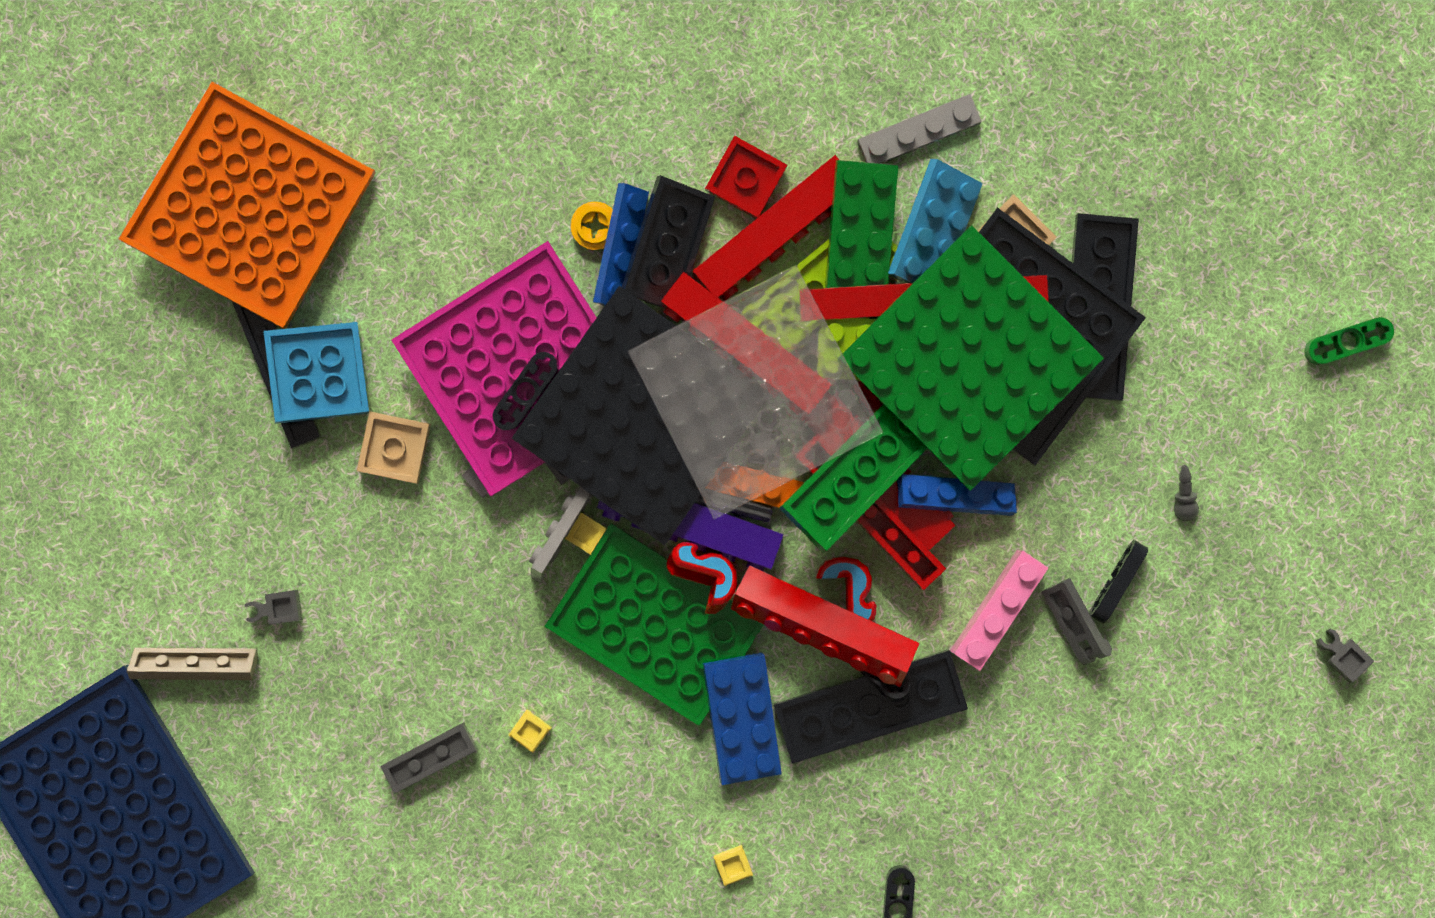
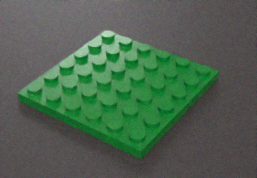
[838,225,1104,491]

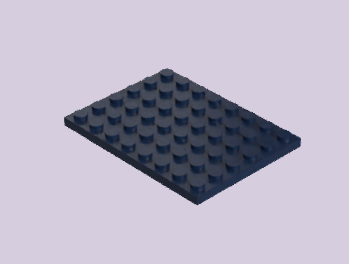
[0,665,255,918]

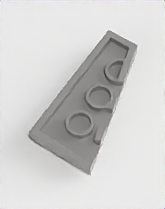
[529,487,593,583]

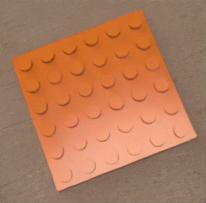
[119,82,376,329]

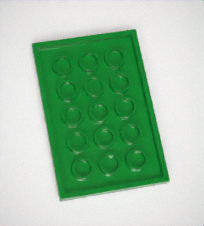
[544,523,764,726]

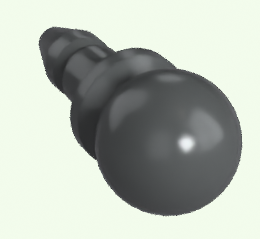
[1174,465,1199,521]

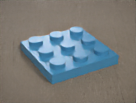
[263,322,369,424]

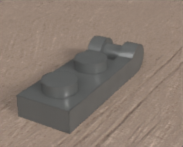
[1041,578,1112,665]

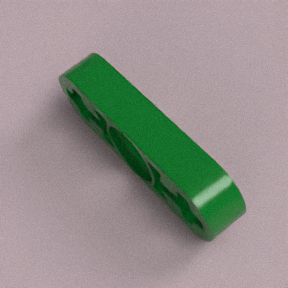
[1304,317,1394,365]

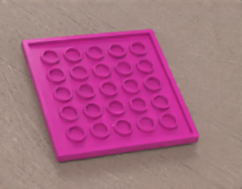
[391,241,597,496]

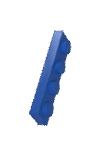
[593,183,649,306]
[897,474,1017,516]

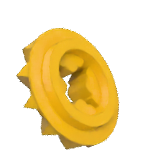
[571,201,613,251]

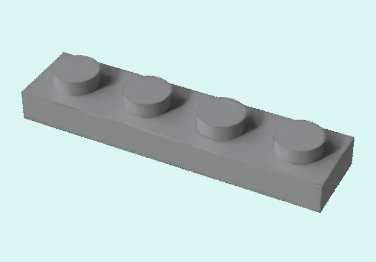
[857,94,982,164]

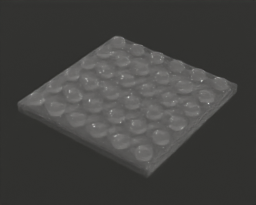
[628,265,883,520]

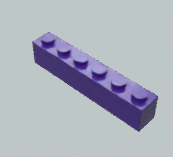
[597,500,784,572]

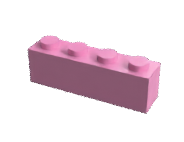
[950,550,1048,671]

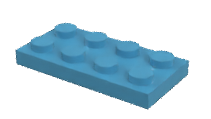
[888,159,983,283]

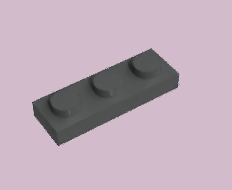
[380,722,478,794]

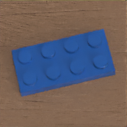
[703,653,782,785]

